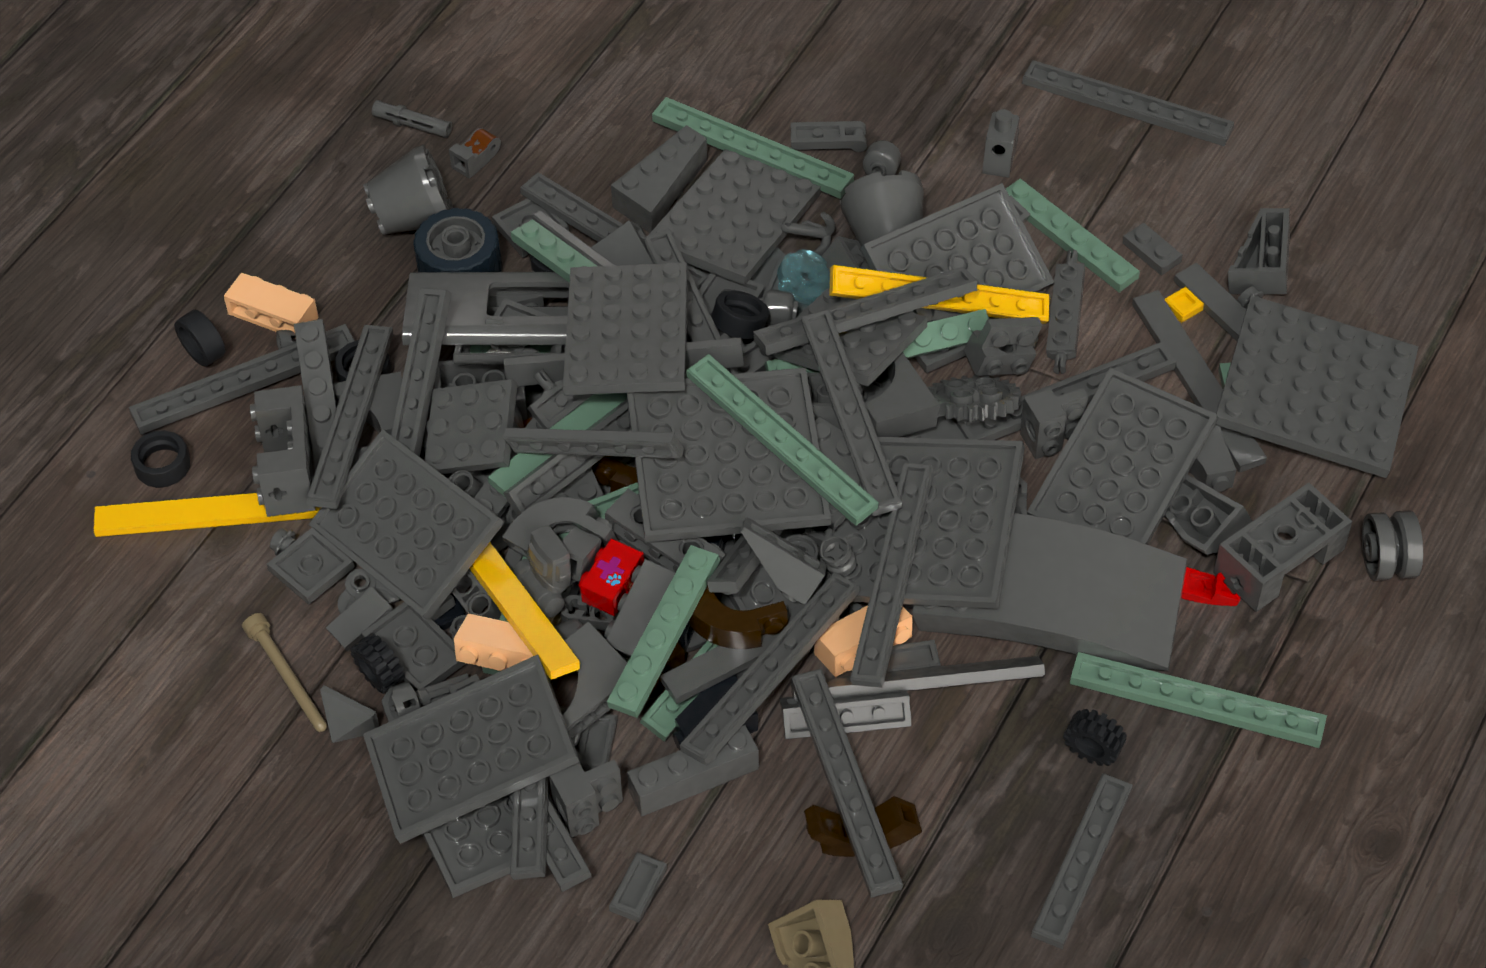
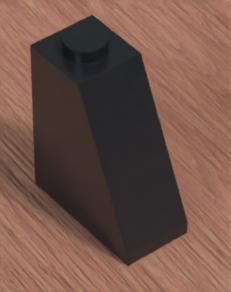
[673,675,758,751]

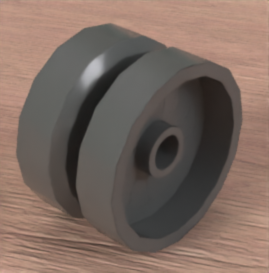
[1362,510,1423,581]

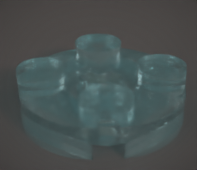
[777,249,830,305]

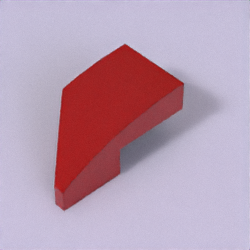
[1181,567,1240,606]

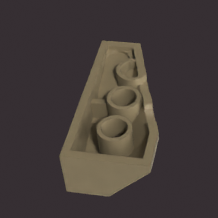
[768,900,854,968]

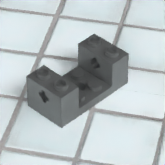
[250,385,315,517]
[1214,483,1353,612]

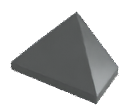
[320,685,379,743]

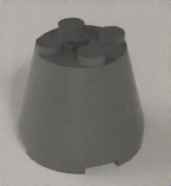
[363,144,453,235]
[839,170,924,246]

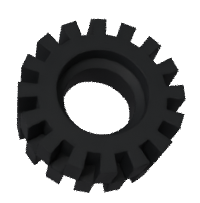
[350,633,405,694]
[1063,709,1127,766]

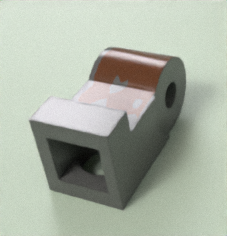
[449,128,501,179]

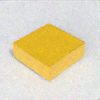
[1165,286,1204,323]

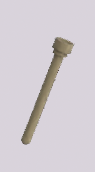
[242,613,327,732]

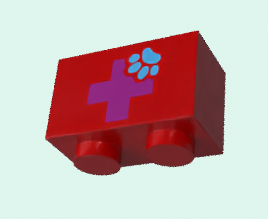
[579,539,644,617]

